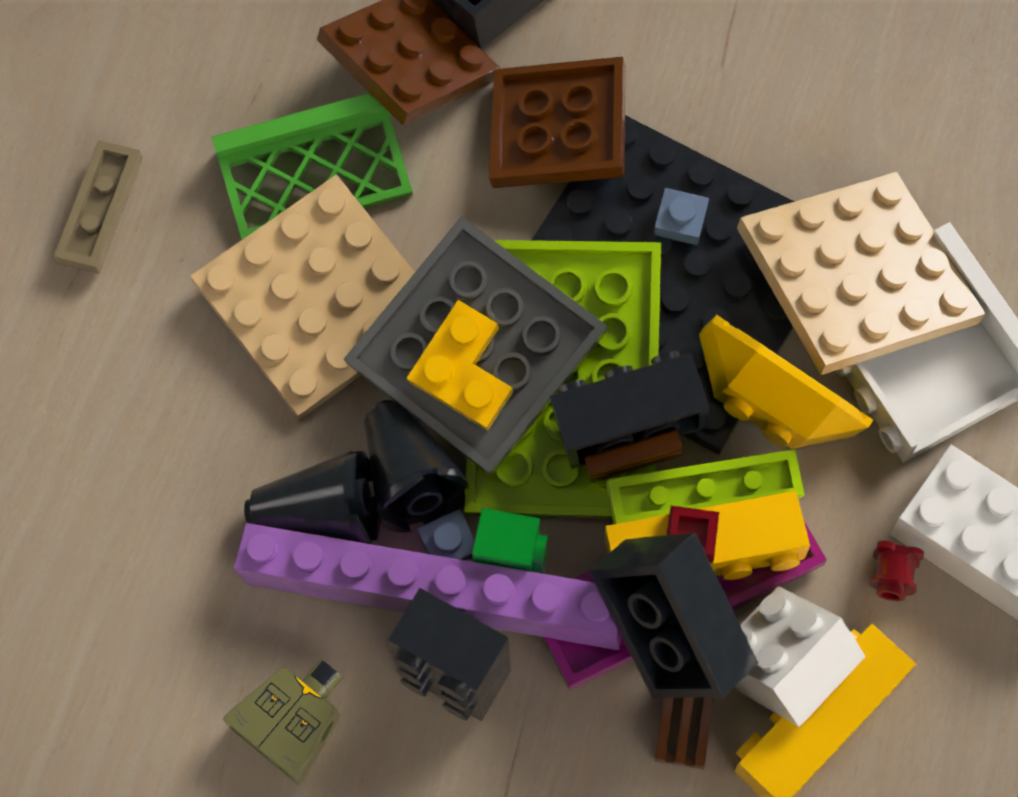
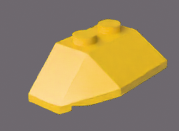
[699,315,873,449]

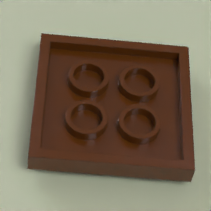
[317,0,500,126]
[489,56,626,188]

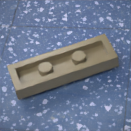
[53,140,143,274]

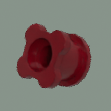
[868,541,925,601]

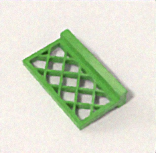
[211,93,413,240]

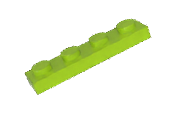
[606,449,805,524]

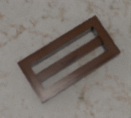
[585,430,683,483]
[654,697,714,770]

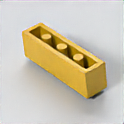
[604,491,810,580]
[734,624,916,797]

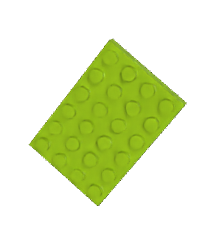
[465,240,661,519]

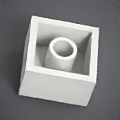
[735,586,866,727]

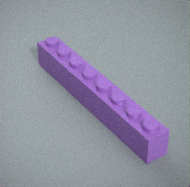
[234,523,622,650]

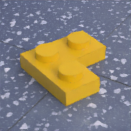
[407,300,514,431]

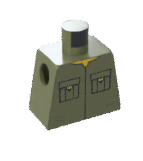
[222,659,343,786]

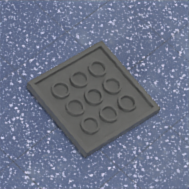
[344,216,608,476]

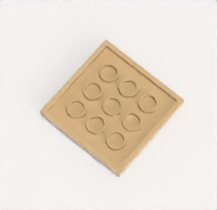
[737,172,985,375]
[190,174,415,420]

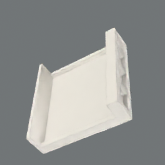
[835,222,1018,463]

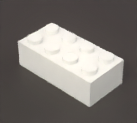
[890,444,1018,620]

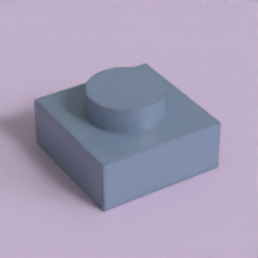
[654,188,709,245]
[417,509,475,561]

